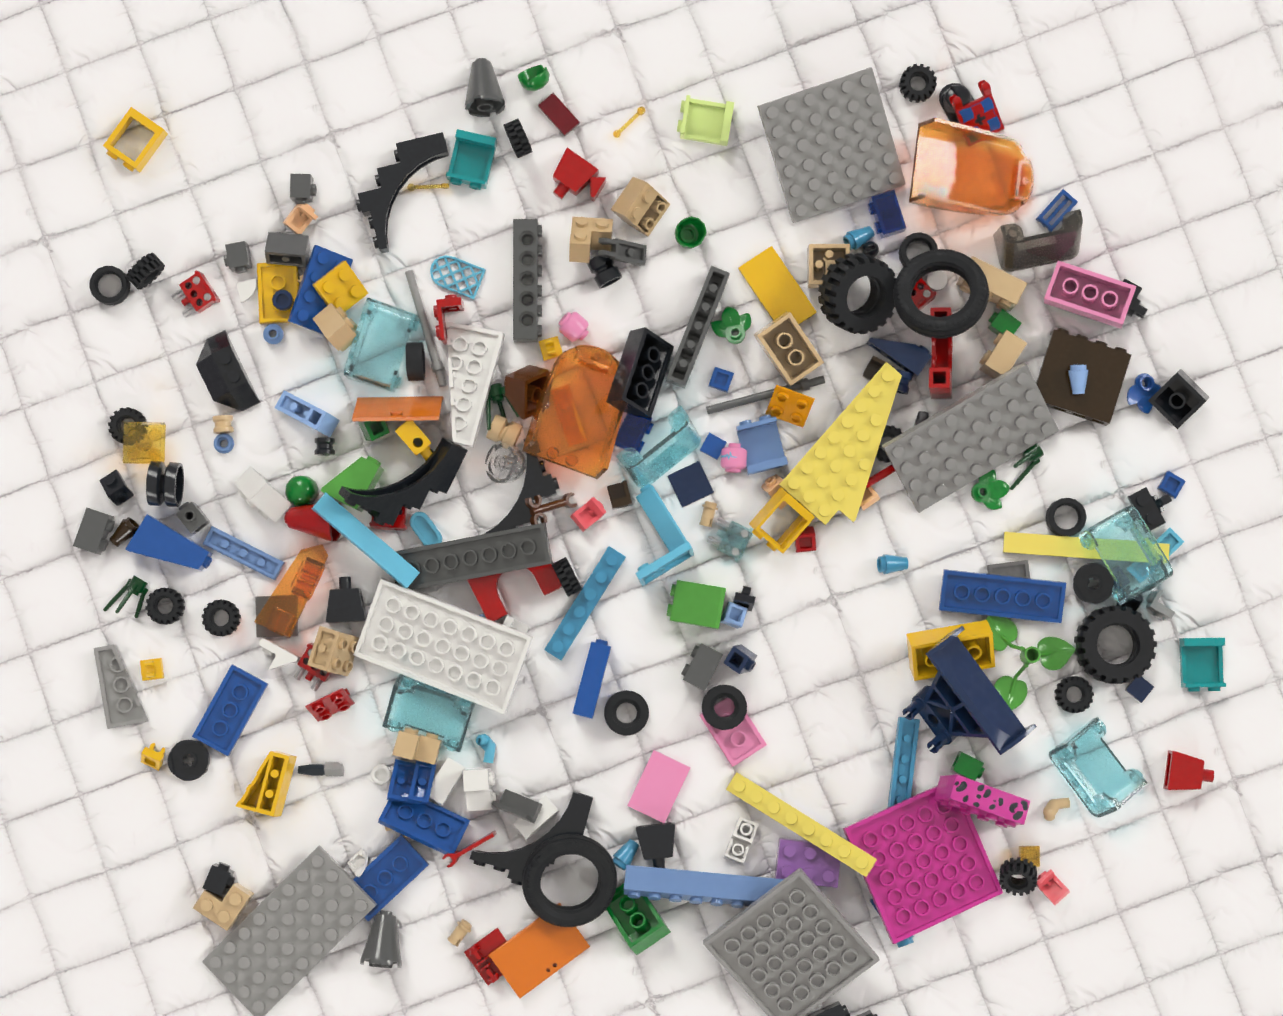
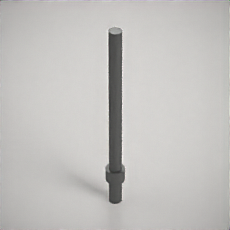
[706,376,825,414]

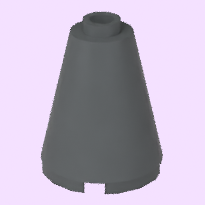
[465,58,505,117]
[360,911,402,968]

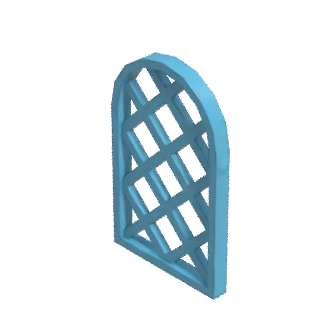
[430,255,486,300]

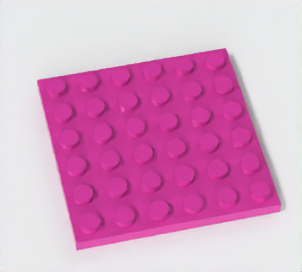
[843,786,1003,944]

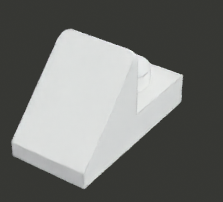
[259,638,301,670]

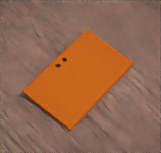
[352,396,444,422]
[488,903,590,999]

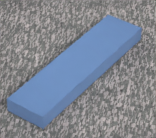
[203,526,285,581]

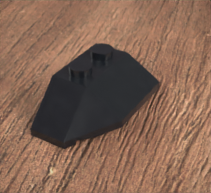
[196,330,261,411]

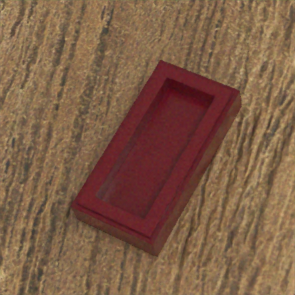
[538,93,580,136]

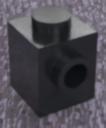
[202,862,235,896]

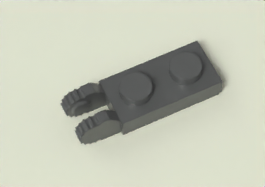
[598,238,647,266]

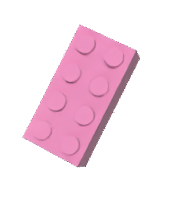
[1044,261,1136,329]

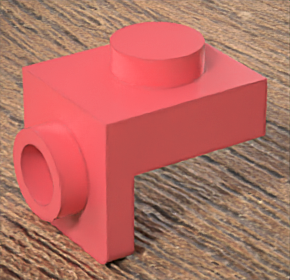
[570,497,606,532]
[1037,869,1070,905]

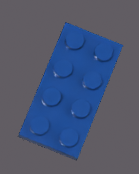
[288,245,353,335]
[192,664,269,756]
[378,800,470,854]
[353,834,430,922]

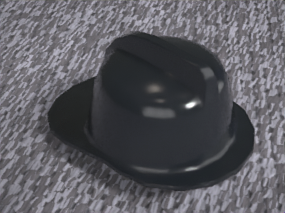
[939,83,974,128]

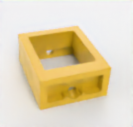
[103,107,168,173]
[749,487,815,554]

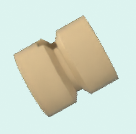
[486,414,523,449]

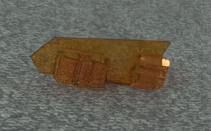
[254,544,328,638]

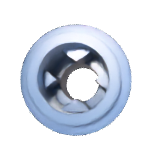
[1068,365,1089,394]

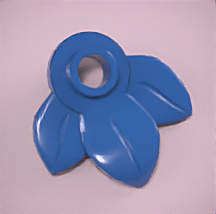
[1127,373,1161,414]

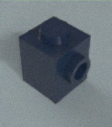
[723,644,758,674]

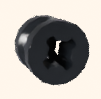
[314,437,335,456]

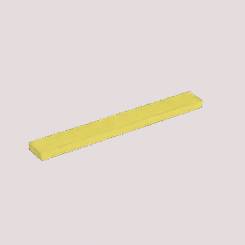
[1003,532,1170,565]

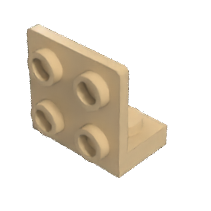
[307,626,360,676]

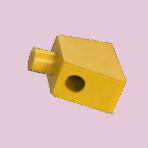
[395,421,434,461]

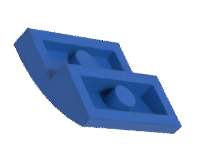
[386,759,436,804]

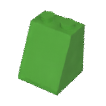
[320,456,384,512]
[666,580,726,630]

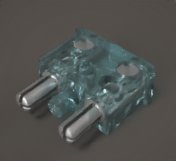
[707,518,753,563]

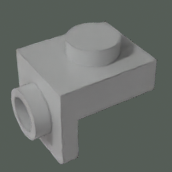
[1146,589,1175,621]

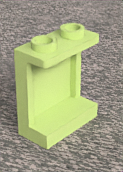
[677,95,734,146]

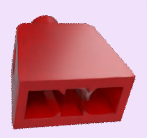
[552,147,599,200]
[1163,750,1214,790]

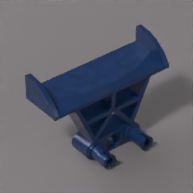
[902,626,1037,755]

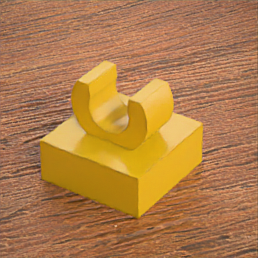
[538,336,563,362]
[140,658,164,681]
[141,743,165,771]

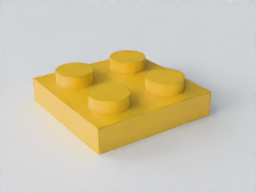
[312,261,369,312]

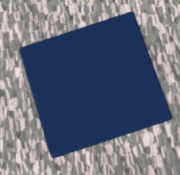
[667,461,714,507]

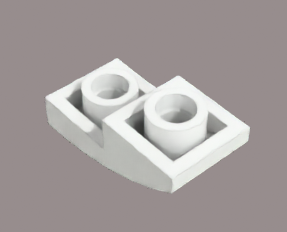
[429,757,465,806]
[513,795,559,840]
[724,817,759,865]

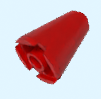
[284,501,342,541]

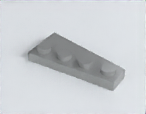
[93,644,149,729]

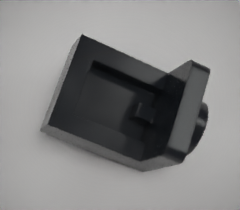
[99,469,134,506]

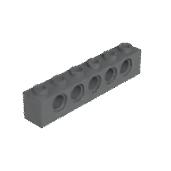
[513,219,542,343]
[666,266,730,389]

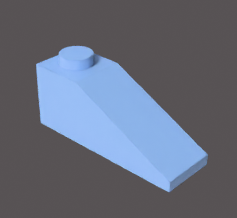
[275,390,340,438]

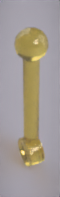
[613,106,645,138]
[407,183,449,191]

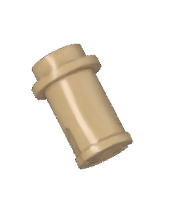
[699,501,718,528]
[447,919,472,947]

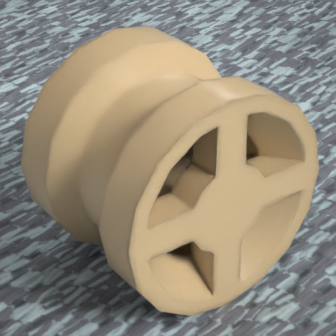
[212,415,234,434]

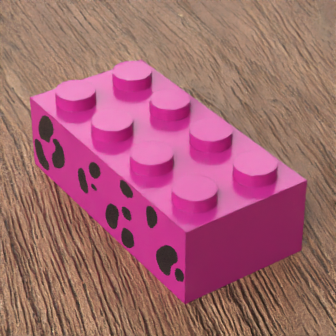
[934,774,1030,828]

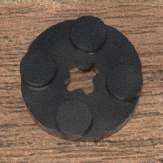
[1073,562,1115,604]
[168,740,210,781]

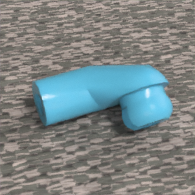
[476,734,496,763]

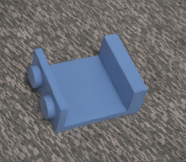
[736,415,788,475]

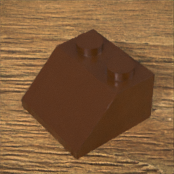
[504,365,549,420]

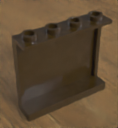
[1036,328,1132,426]

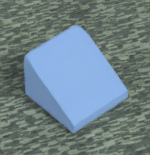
[720,602,748,628]

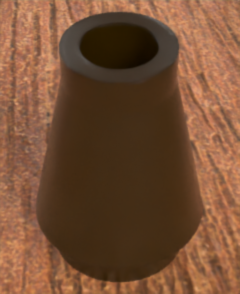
[109,517,139,547]

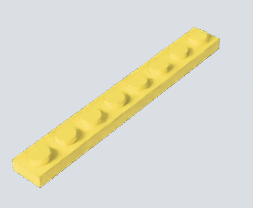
[726,772,877,877]

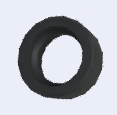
[898,232,938,266]
[89,266,131,305]
[406,342,425,381]
[1046,498,1087,536]

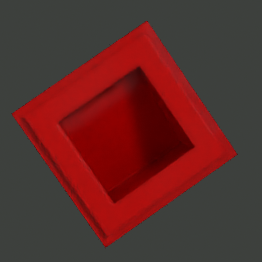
[590,177,606,201]
[795,526,816,553]

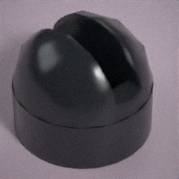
[862,241,879,257]

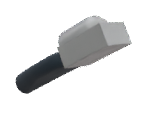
[298,762,344,776]

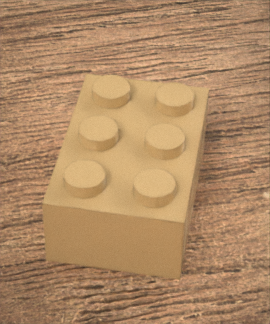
[956,256,1027,311]
[754,312,824,386]

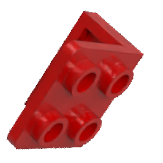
[433,294,465,345]

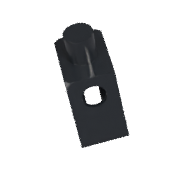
[326,577,367,623]
[636,822,675,868]

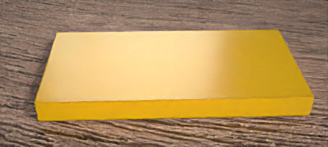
[738,246,817,324]

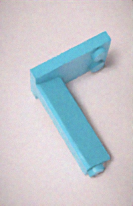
[635,484,694,587]

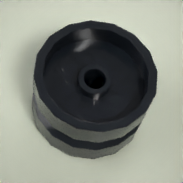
[146,461,184,507]

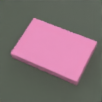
[699,697,767,767]
[627,750,691,823]

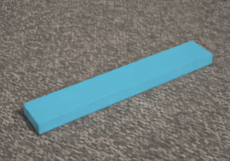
[311,492,420,588]

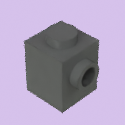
[290,173,317,204]
[224,241,252,274]
[176,502,210,535]

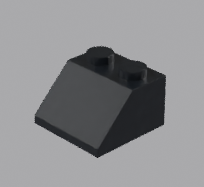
[1148,369,1210,429]

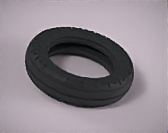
[893,249,989,338]
[522,834,617,927]

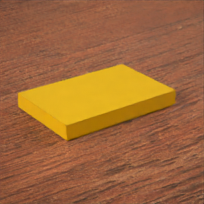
[257,263,299,324]

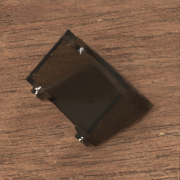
[993,209,1083,272]

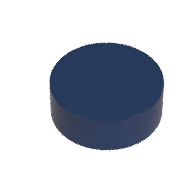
[272,290,294,311]

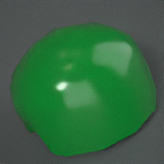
[517,65,550,91]
[674,216,707,249]
[285,476,319,506]

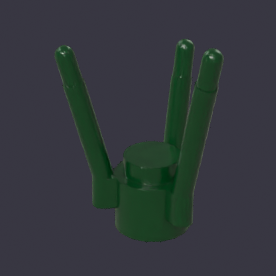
[486,383,520,430]
[1010,443,1044,490]
[103,575,149,618]

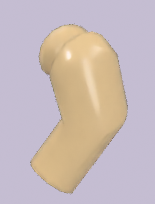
[1043,798,1070,821]

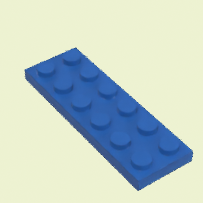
[939,569,1066,623]

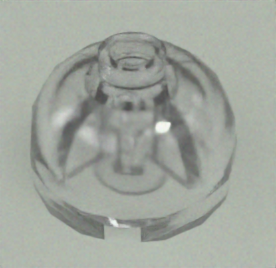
[485,442,526,483]

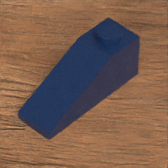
[866,338,932,378]

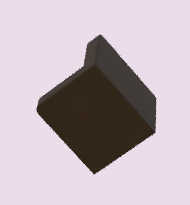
[863,355,895,380]
[607,480,632,510]

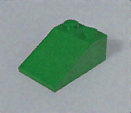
[606,883,671,955]

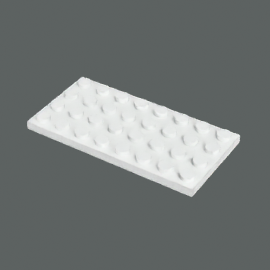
[353,578,533,714]

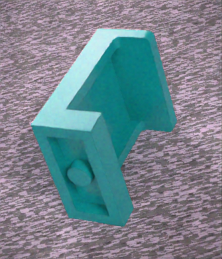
[446,129,497,190]
[1179,638,1226,692]

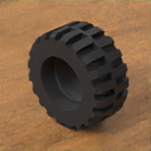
[818,253,896,334]
[1074,605,1157,684]

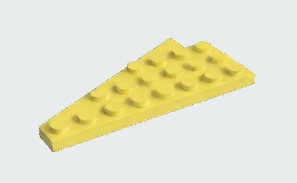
[779,362,902,525]

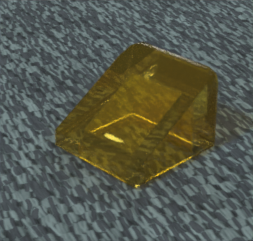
[1019,846,1040,867]

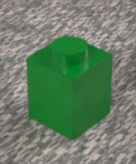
[988,309,1022,335]
[358,421,390,441]
[950,751,985,781]

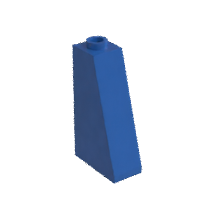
[125,514,213,570]
[572,639,611,719]

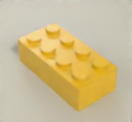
[906,620,995,681]

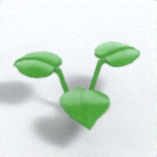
[986,616,1075,710]

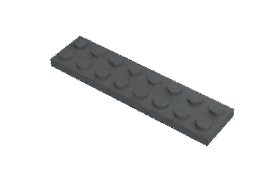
[394,523,553,590]

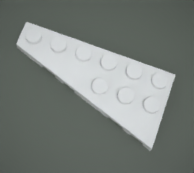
[446,321,505,448]

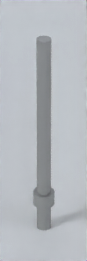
[405,270,447,387]

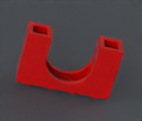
[929,307,953,399]
[468,564,562,622]

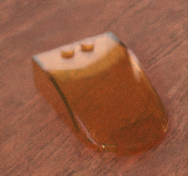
[909,118,1034,216]
[522,345,623,479]

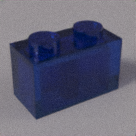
[867,190,906,239]
[612,413,654,456]

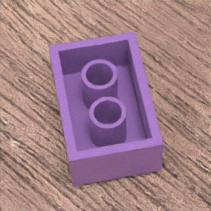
[774,838,840,888]

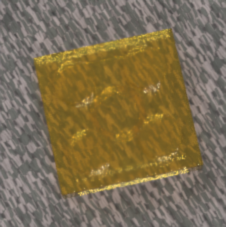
[122,422,166,464]

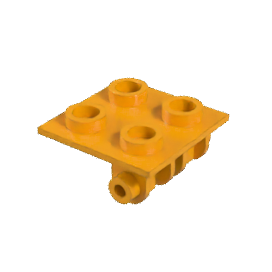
[765,385,815,428]

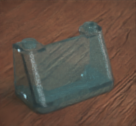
[344,297,420,393]
[616,405,701,488]
[1078,505,1173,606]
[382,674,477,752]
[1049,716,1147,818]

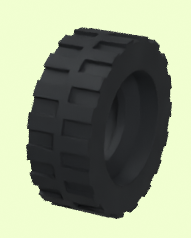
[702,684,747,730]
[604,690,649,736]

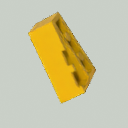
[236,751,297,817]

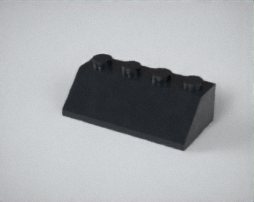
[606,327,674,418]

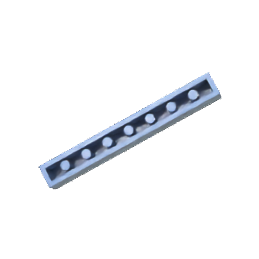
[624,865,784,908]

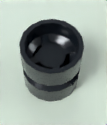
[587,255,622,289]

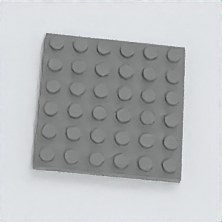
[757,67,906,223]
[703,868,880,1016]

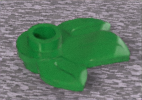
[711,306,752,344]
[971,470,1010,510]

